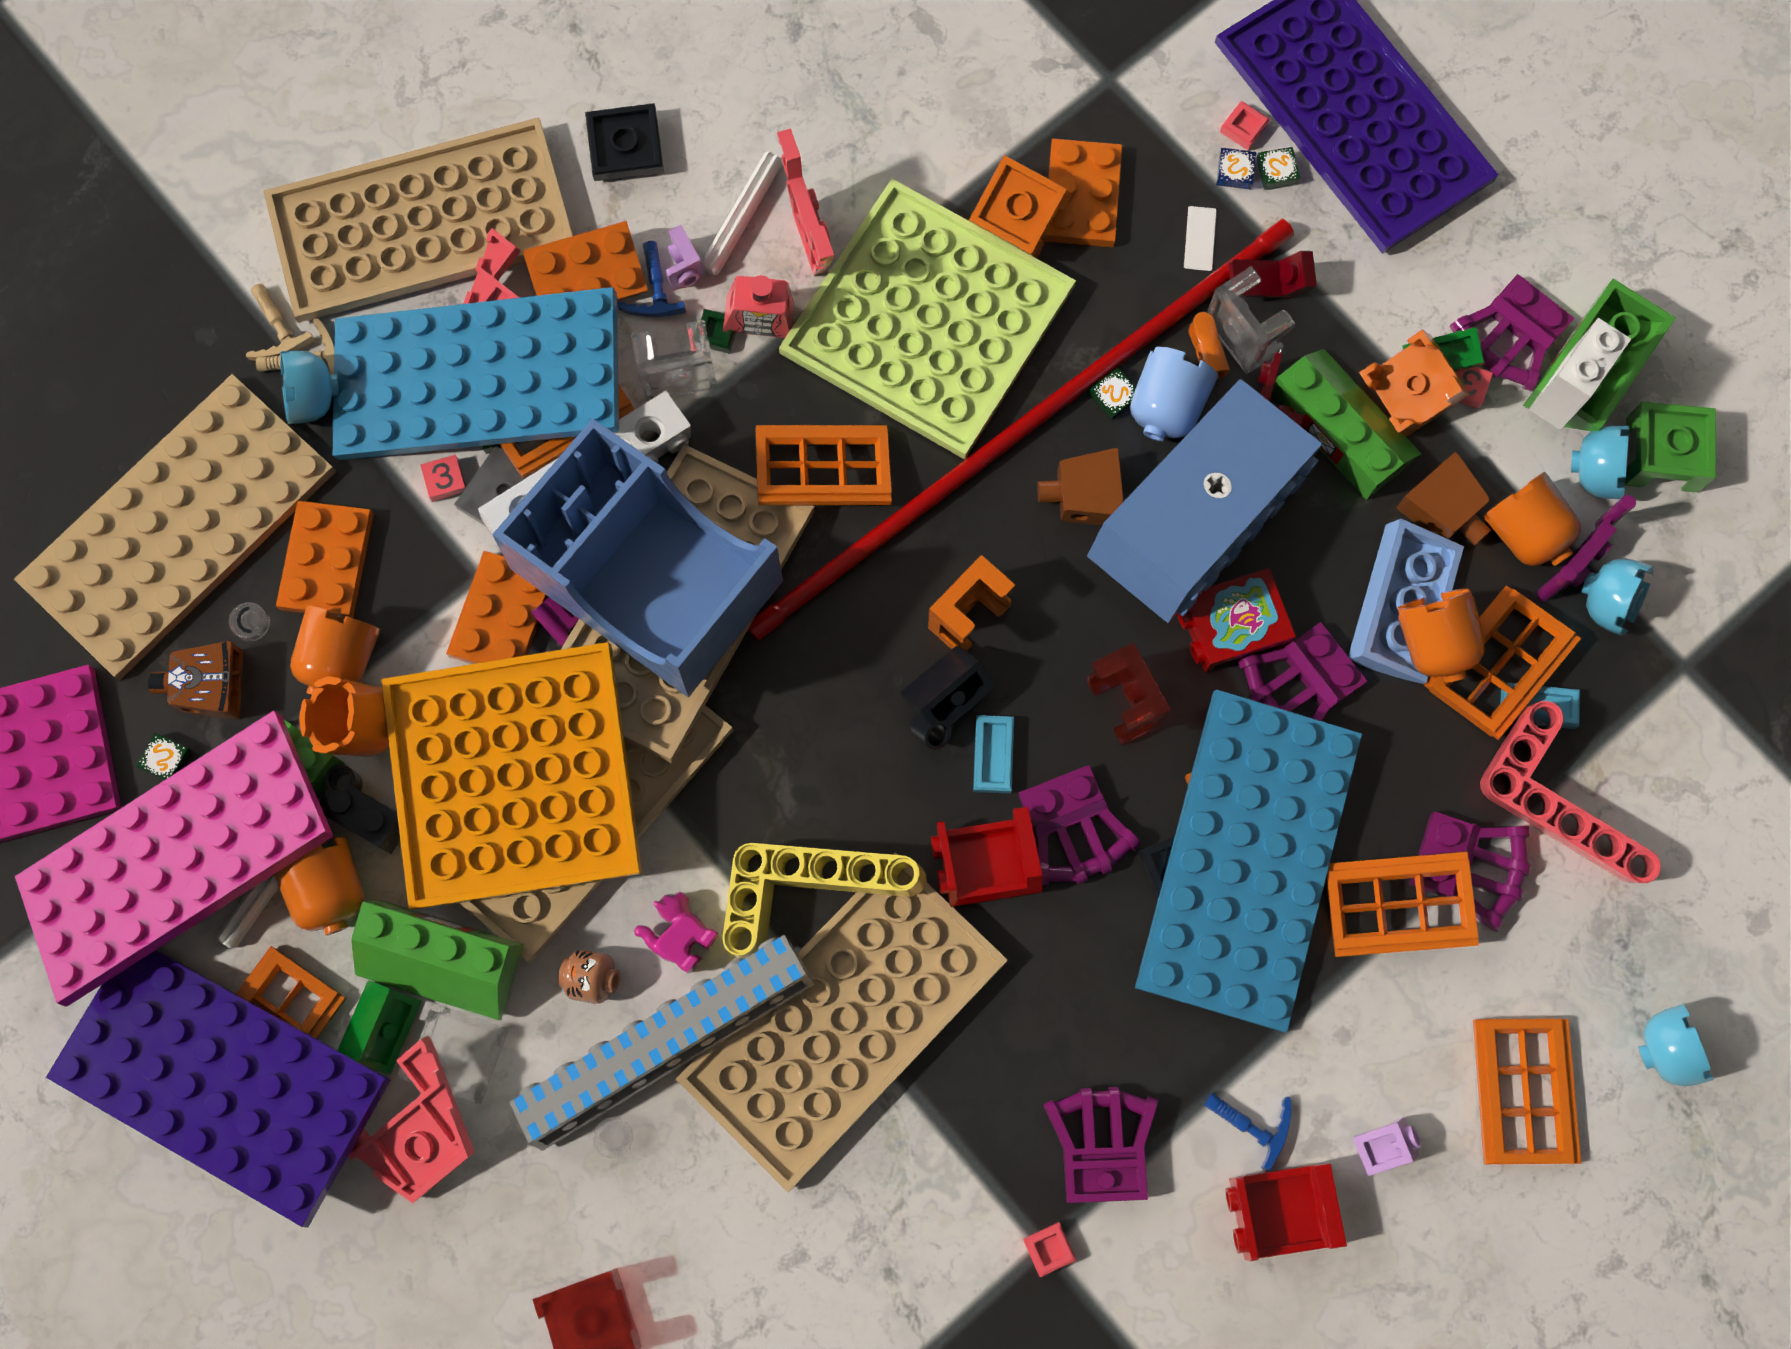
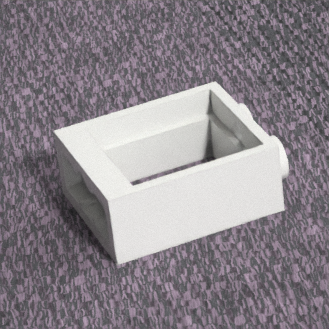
[1529,318,1631,430]

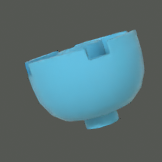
[280,351,339,424]
[1571,426,1629,499]
[1582,558,1654,636]
[1638,1004,1713,1087]

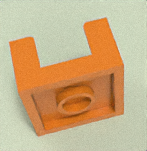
[969,155,1071,259]
[1359,329,1470,436]
[928,555,1015,652]

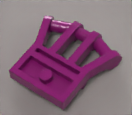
[1450,274,1574,392]
[1238,622,1367,721]
[1018,765,1141,886]
[1409,811,1532,932]
[1043,1086,1158,1203]

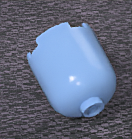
[1130,347,1218,441]

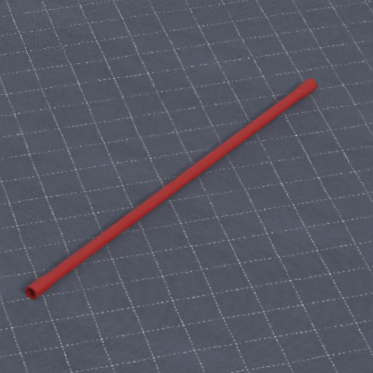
[748,219,1294,641]

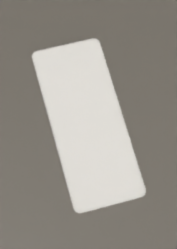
[1184,206,1216,271]

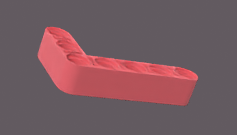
[1480,701,1661,883]

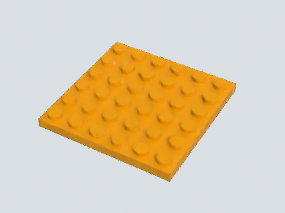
[381,642,642,910]

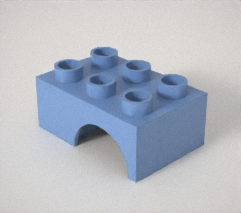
[492,418,783,698]

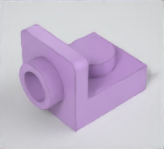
[666,225,705,290]
[1353,1117,1421,1176]

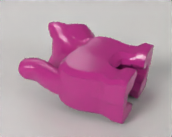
[634,892,718,974]

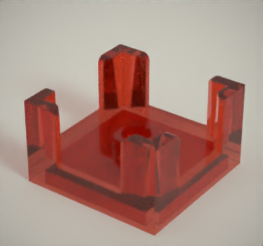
[1086,642,1171,746]
[532,1268,642,1349]

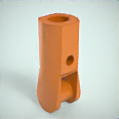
[1188,312,1230,380]

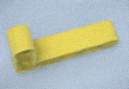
[723,843,926,959]

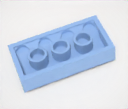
[1348,519,1464,684]

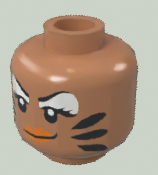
[558,950,620,1004]

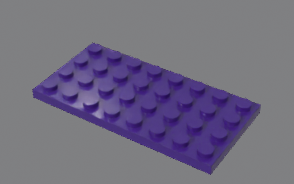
[1215,0,1499,254]
[45,950,391,1228]

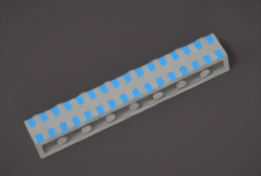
[509,935,815,1151]

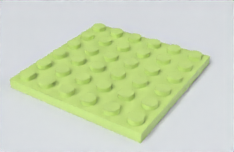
[779,178,1076,459]

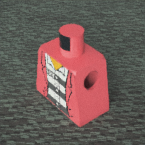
[723,275,794,338]

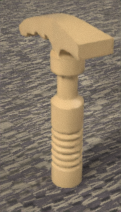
[246,284,316,361]
[256,318,335,374]

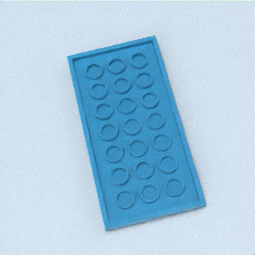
[332,287,619,460]
[1135,690,1362,1033]

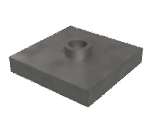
[454,446,538,527]

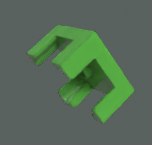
[1625,402,1716,493]

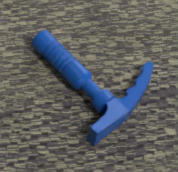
[617,241,687,317]
[1204,1093,1291,1172]

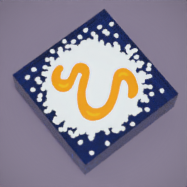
[1216,148,1256,190]

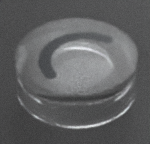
[229,602,270,641]

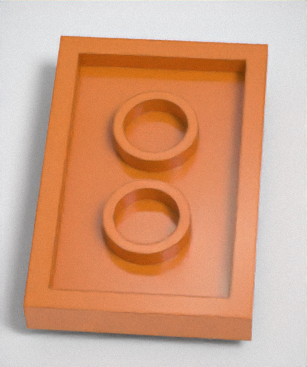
[1043,139,1122,248]
[523,221,648,301]
[276,501,374,618]
[446,551,548,664]

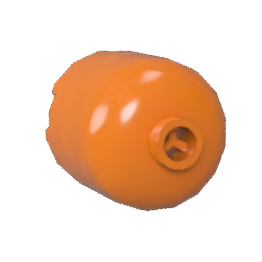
[1483,472,1581,566]
[1397,588,1485,683]
[290,605,381,695]
[299,676,389,757]
[274,837,364,936]

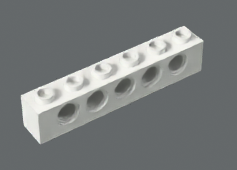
[478,391,691,534]

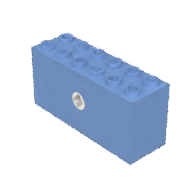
[1087,379,1322,623]

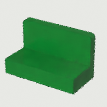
[338,980,422,1075]

